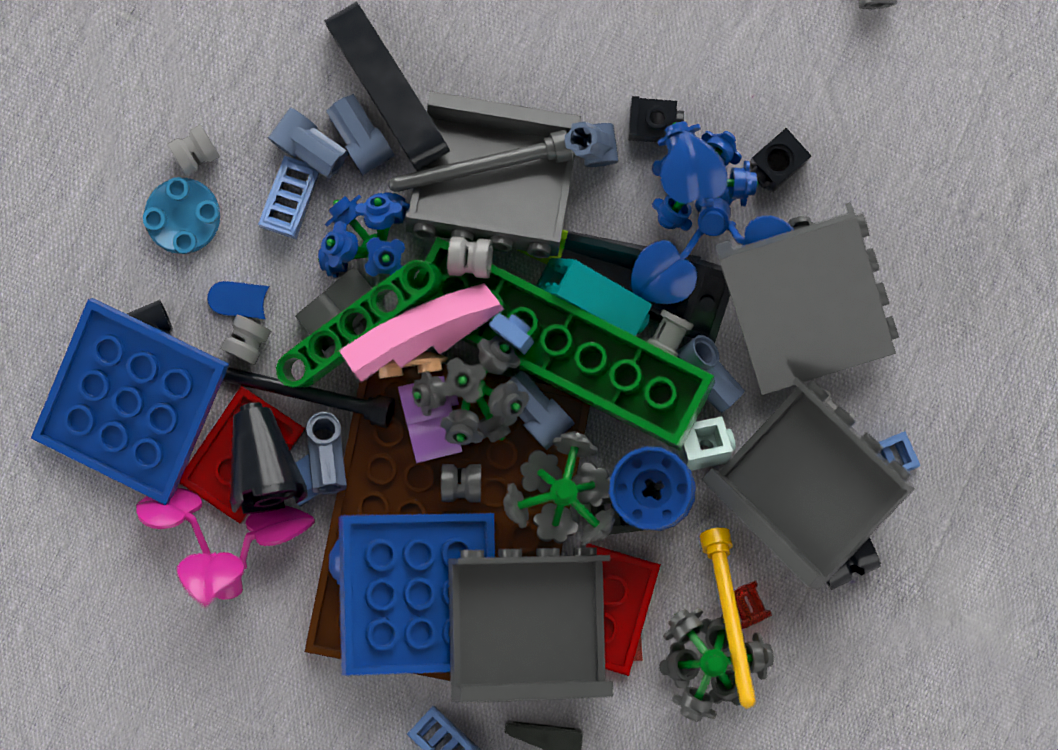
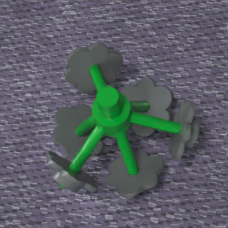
[503,432,615,545]

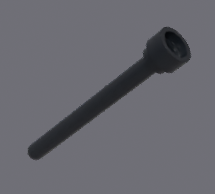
[223,367,395,428]

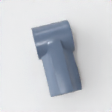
[326,94,395,176]
[268,107,349,179]
[564,121,619,167]
[677,335,745,413]
[508,370,575,450]
[306,412,347,495]

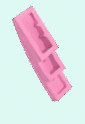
[339,283,503,382]

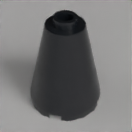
[230,402,308,514]

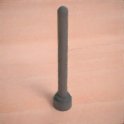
[388,130,572,192]

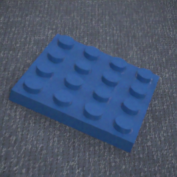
[31,298,229,505]
[339,513,495,676]

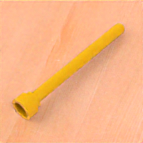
[699,527,756,708]

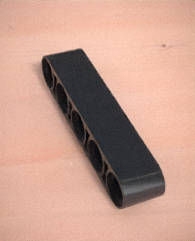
[324,1,450,171]

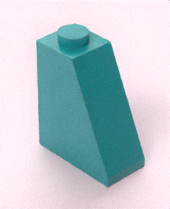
[536,258,652,336]

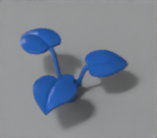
[631,131,794,304]

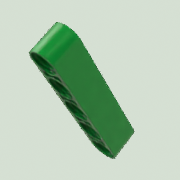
[276,260,443,387]

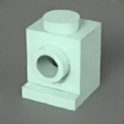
[675,416,736,471]

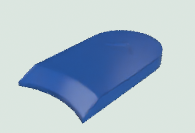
[207,281,270,319]

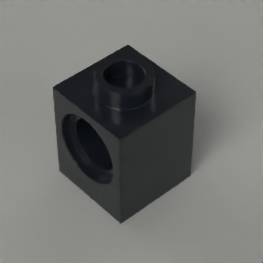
[750,128,812,192]

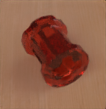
[734,580,773,629]

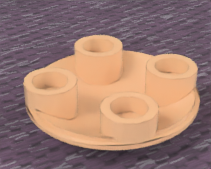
[377,351,448,378]

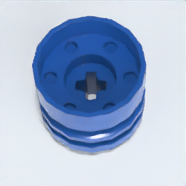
[609,447,696,531]

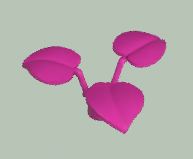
[136,488,315,608]

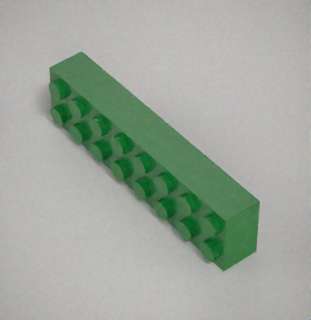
[414,237,716,451]

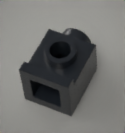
[628,96,684,143]

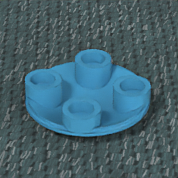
[143,177,220,254]

